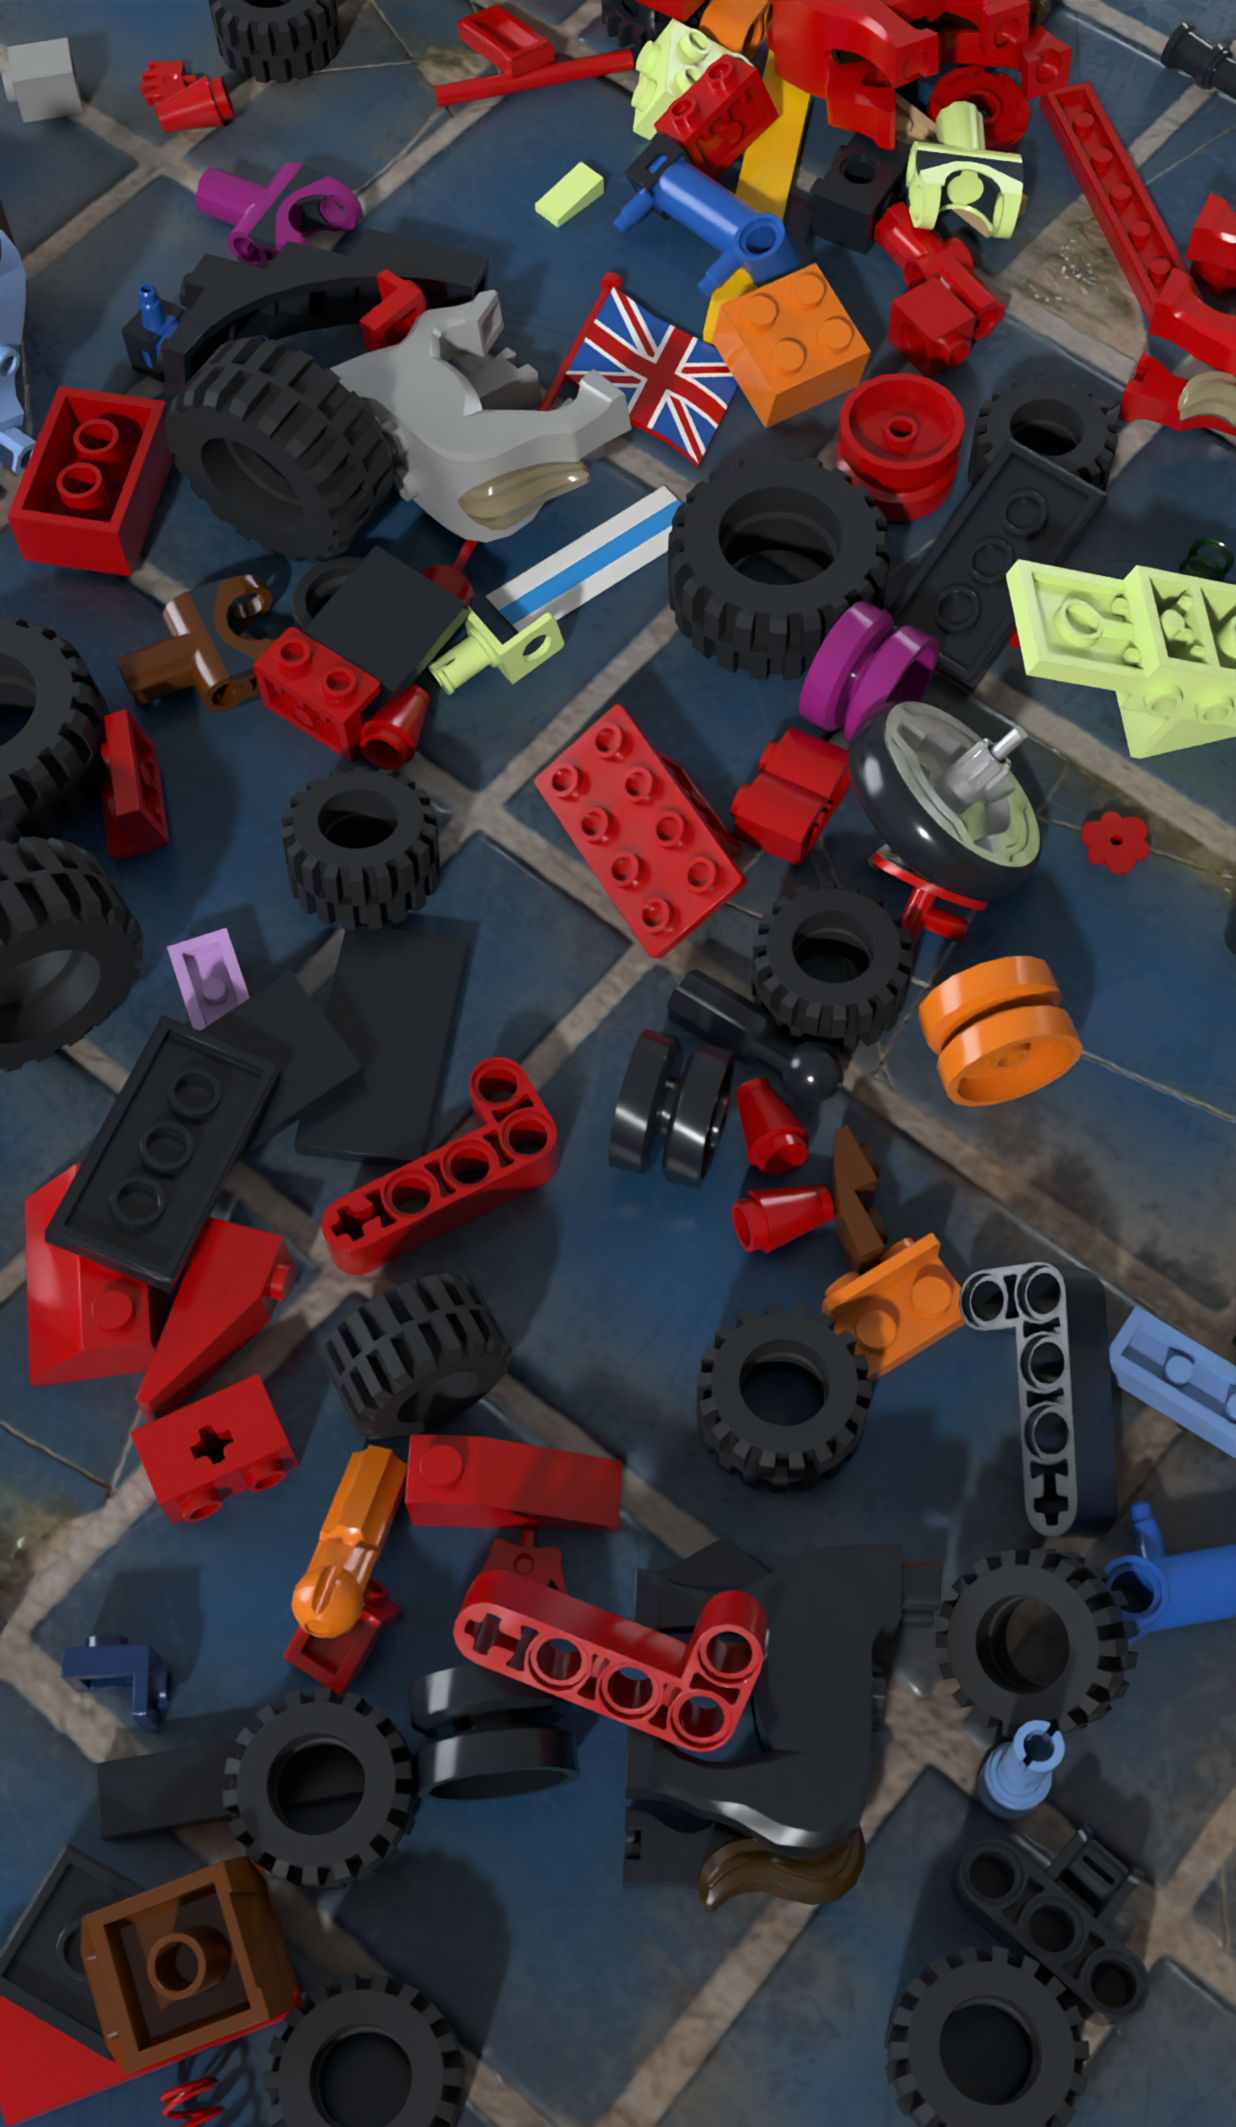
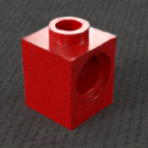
[887,277,976,378]

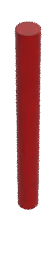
[434,49,634,108]

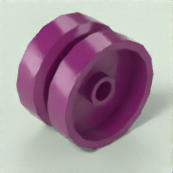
[799,601,940,744]

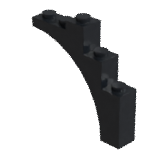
[158,228,489,398]

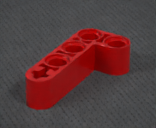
[321,1057,560,1275]
[453,1570,768,1752]

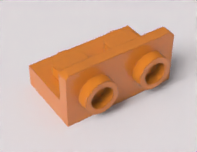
[820,1233,966,1382]

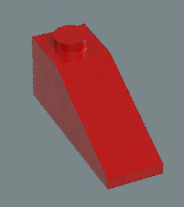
[135,1217,297,1422]
[405,1434,622,1532]

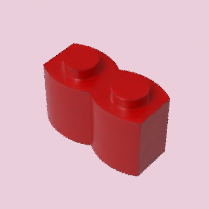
[730,727,852,867]

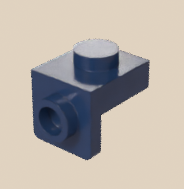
[61,1635,173,1731]

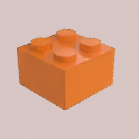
[712,263,871,429]

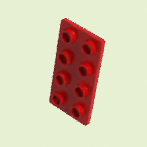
[534,704,746,959]

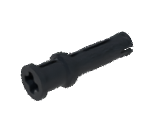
[1161,21,1236,100]

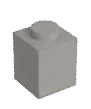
[1,37,84,123]

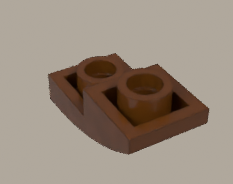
[830,1125,888,1276]

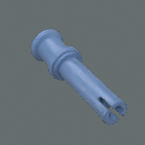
[977,1720,1065,1821]

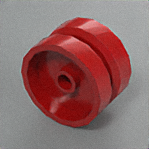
[835,373,965,522]

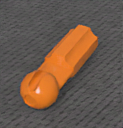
[291,1444,408,1638]

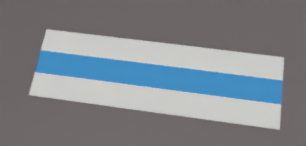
[485,486,682,633]

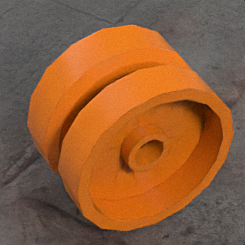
[917,956,1083,1107]

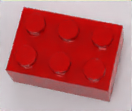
[7,386,176,577]

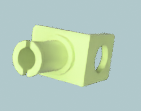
[427,601,565,695]

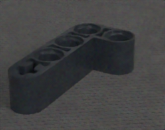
[959,1262,1118,1539]

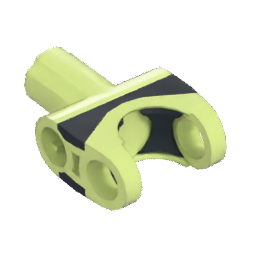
[906,101,1024,239]

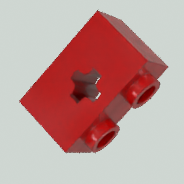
[130,1374,299,1524]

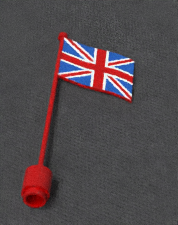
[421,272,739,645]

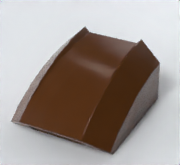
[80,1855,295,2074]

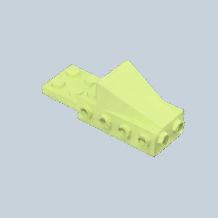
[1006,559,1236,759]

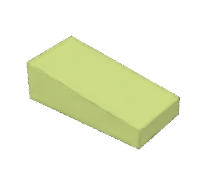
[535,162,604,227]

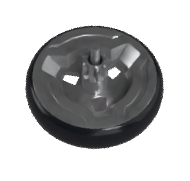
[847,699,1042,902]

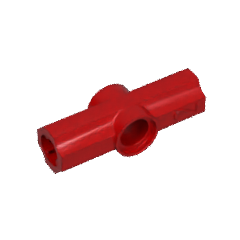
[874,202,1005,342]

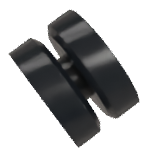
[608,1029,736,1190]
[408,1664,580,1802]

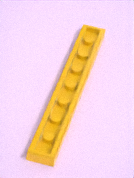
[703,49,812,345]

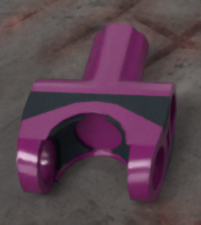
[195,162,363,268]

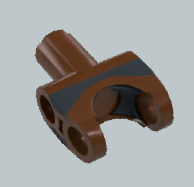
[116,575,277,712]

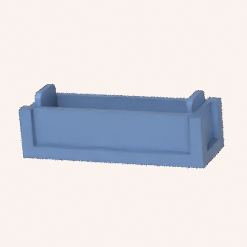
[1109,1306,1236,1459]

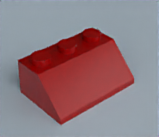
[25,1164,164,1387]

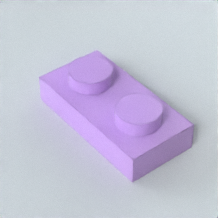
[167,928,250,1031]

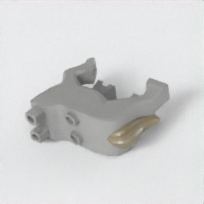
[330,290,631,542]

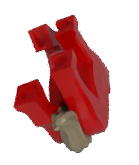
[1118,192,1236,436]

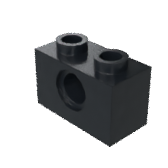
[807,133,912,255]

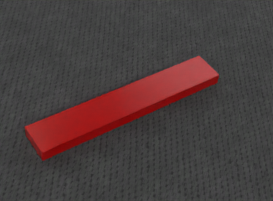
[1039,82,1205,323]

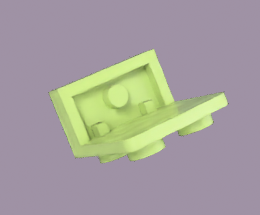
[631,18,755,140]

